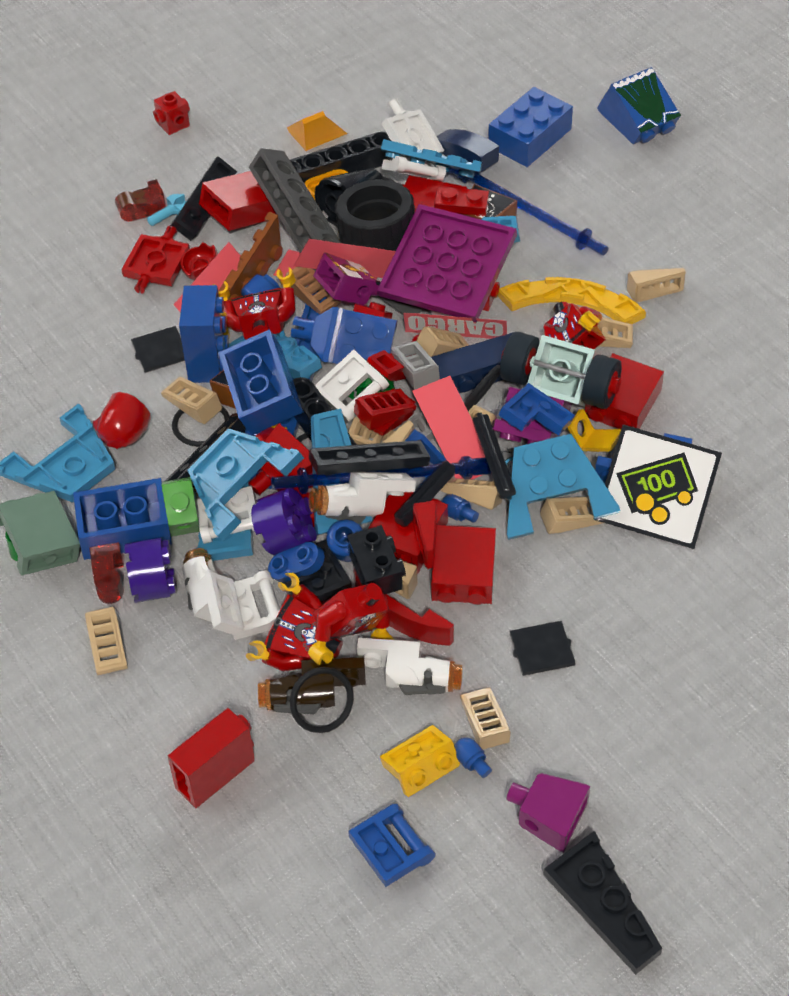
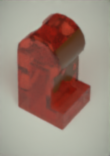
[115,179,166,222]
[89,542,124,604]

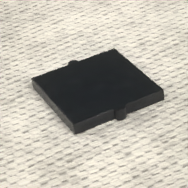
[131,326,185,373]
[510,621,575,676]

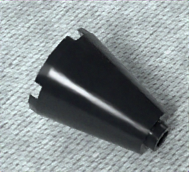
[315,168,383,226]

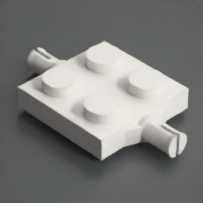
[381,98,445,167]

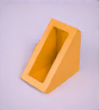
[287,111,348,151]

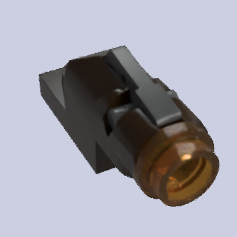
[258,657,366,715]

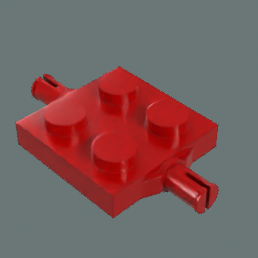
[121,226,190,294]

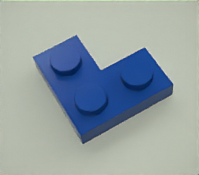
[498,383,575,436]

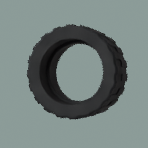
[335,179,415,251]

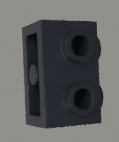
[347,525,406,594]

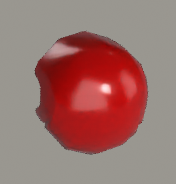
[180,242,218,281]

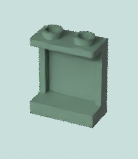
[0,491,80,576]

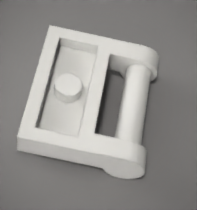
[382,156,446,181]
[315,350,389,423]
[195,486,256,544]
[233,570,280,640]

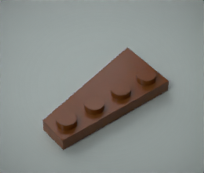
[218,212,283,300]

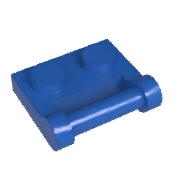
[348,804,436,887]

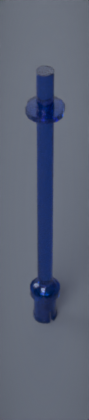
[449,168,609,256]
[271,456,491,494]

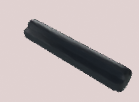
[394,461,456,527]

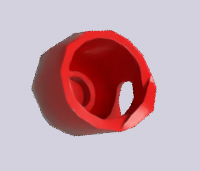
[93,392,151,449]

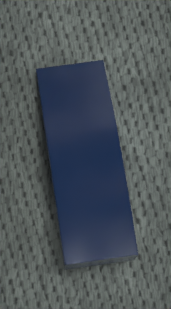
[436,129,499,172]

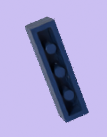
[431,332,514,393]

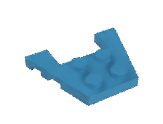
[0,403,115,502]
[188,428,304,541]
[507,434,620,540]

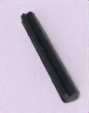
[473,413,516,500]

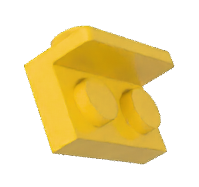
[380,725,460,797]

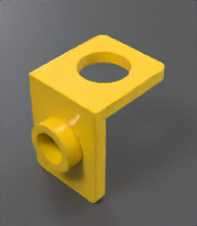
[568,409,621,452]

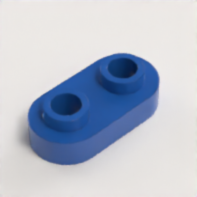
[268,542,325,584]

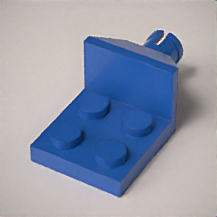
[291,307,398,367]

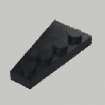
[543,831,662,975]

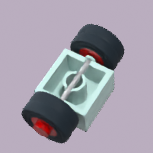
[500,331,622,409]

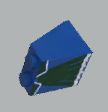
[597,67,681,144]

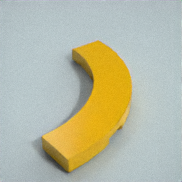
[498,277,646,324]

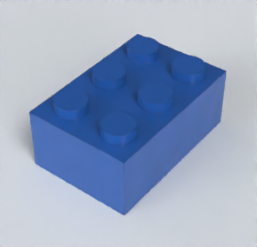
[488,87,573,167]
[179,285,229,383]
[218,329,303,435]
[73,478,172,560]

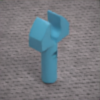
[147,194,186,226]

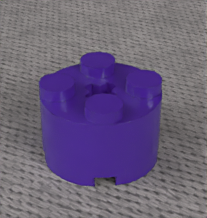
[251,488,317,556]
[124,538,177,603]

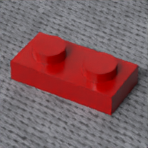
[434,186,489,216]

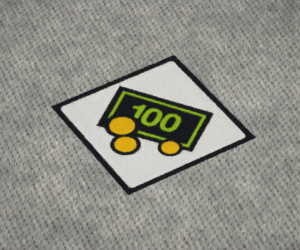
[594,424,722,549]

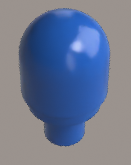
[441,494,479,523]
[454,737,492,778]

